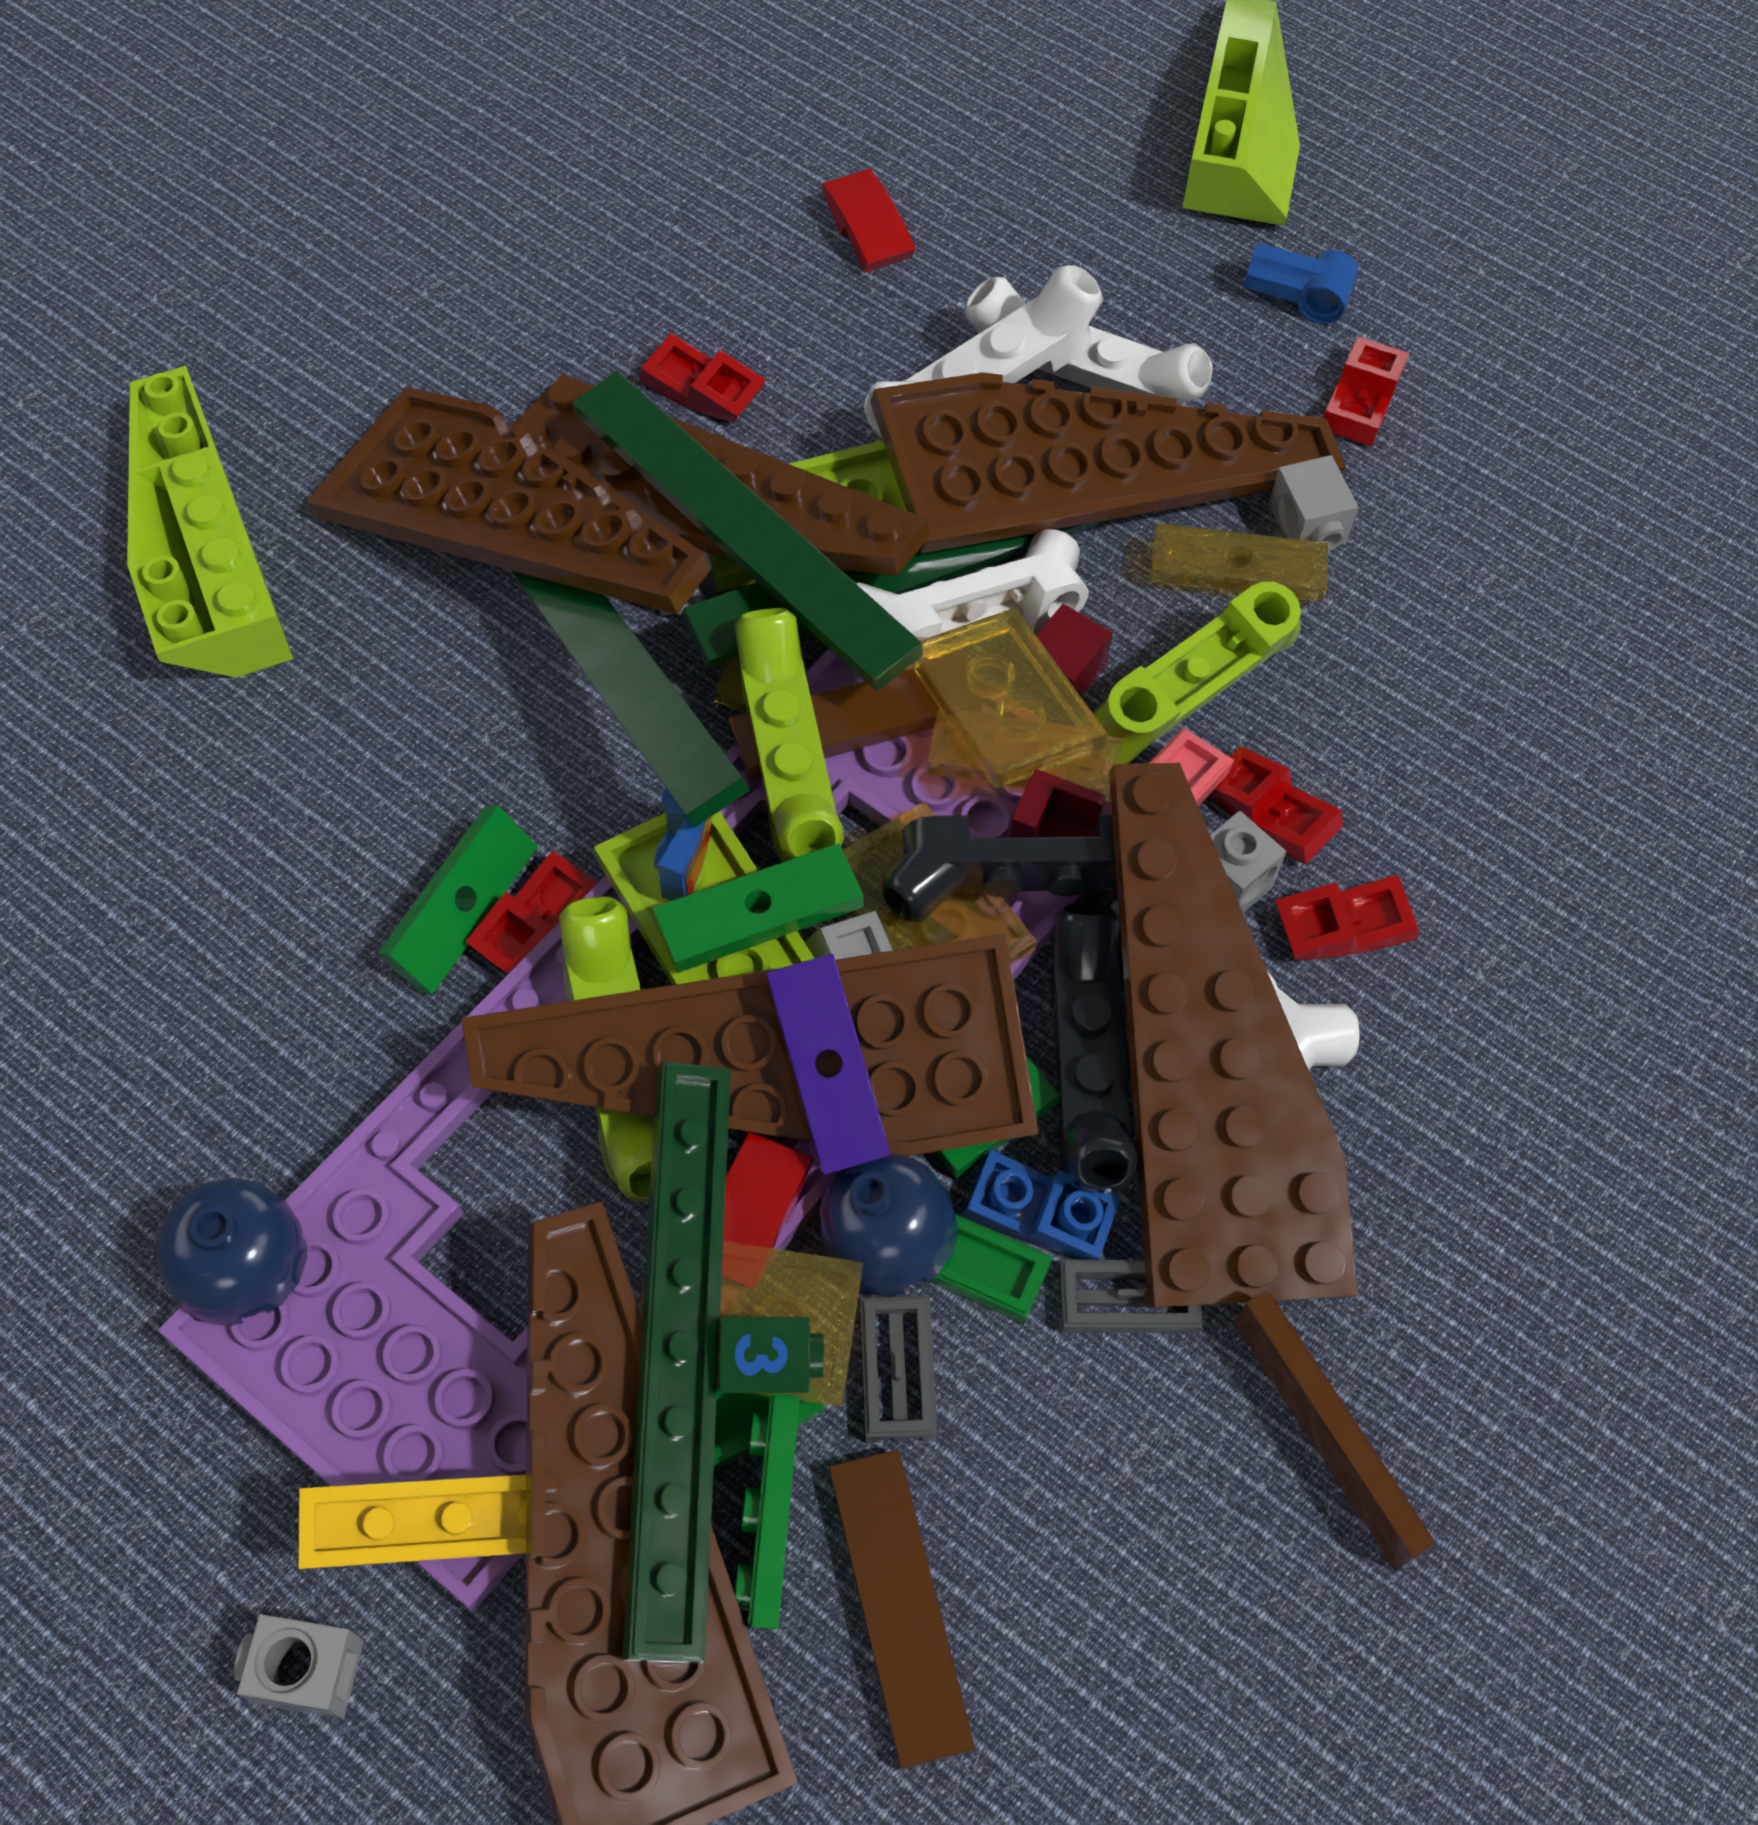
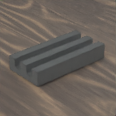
[1058,1260,1203,1333]
[860,1295,937,1443]

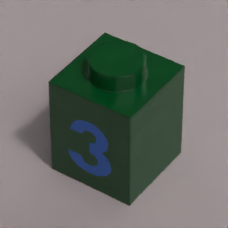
[719,1317,824,1393]

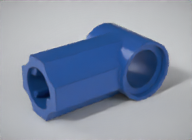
[1243,242,1358,324]

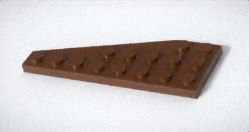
[870,372,1346,553]
[512,374,930,576]
[306,387,710,614]
[1109,763,1358,1307]
[461,933,1039,1156]
[524,1201,798,1825]

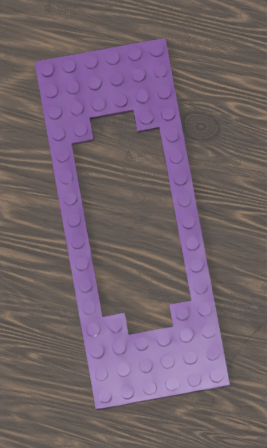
[158,649,1112,1613]

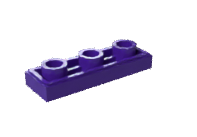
[765,953,891,1175]

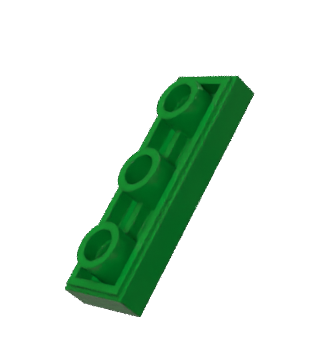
[377,805,538,995]
[652,843,864,973]
[734,1394,800,1630]

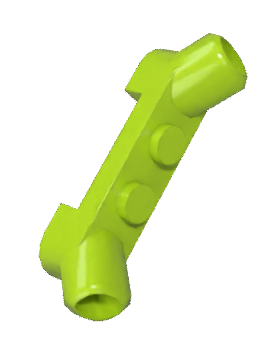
[1076,581,1301,769]
[734,608,844,862]
[559,896,654,1202]

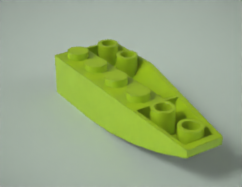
[1182,0,1300,226]
[127,366,294,678]

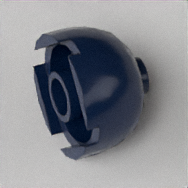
[817,1154,959,1297]
[156,1177,308,1326]

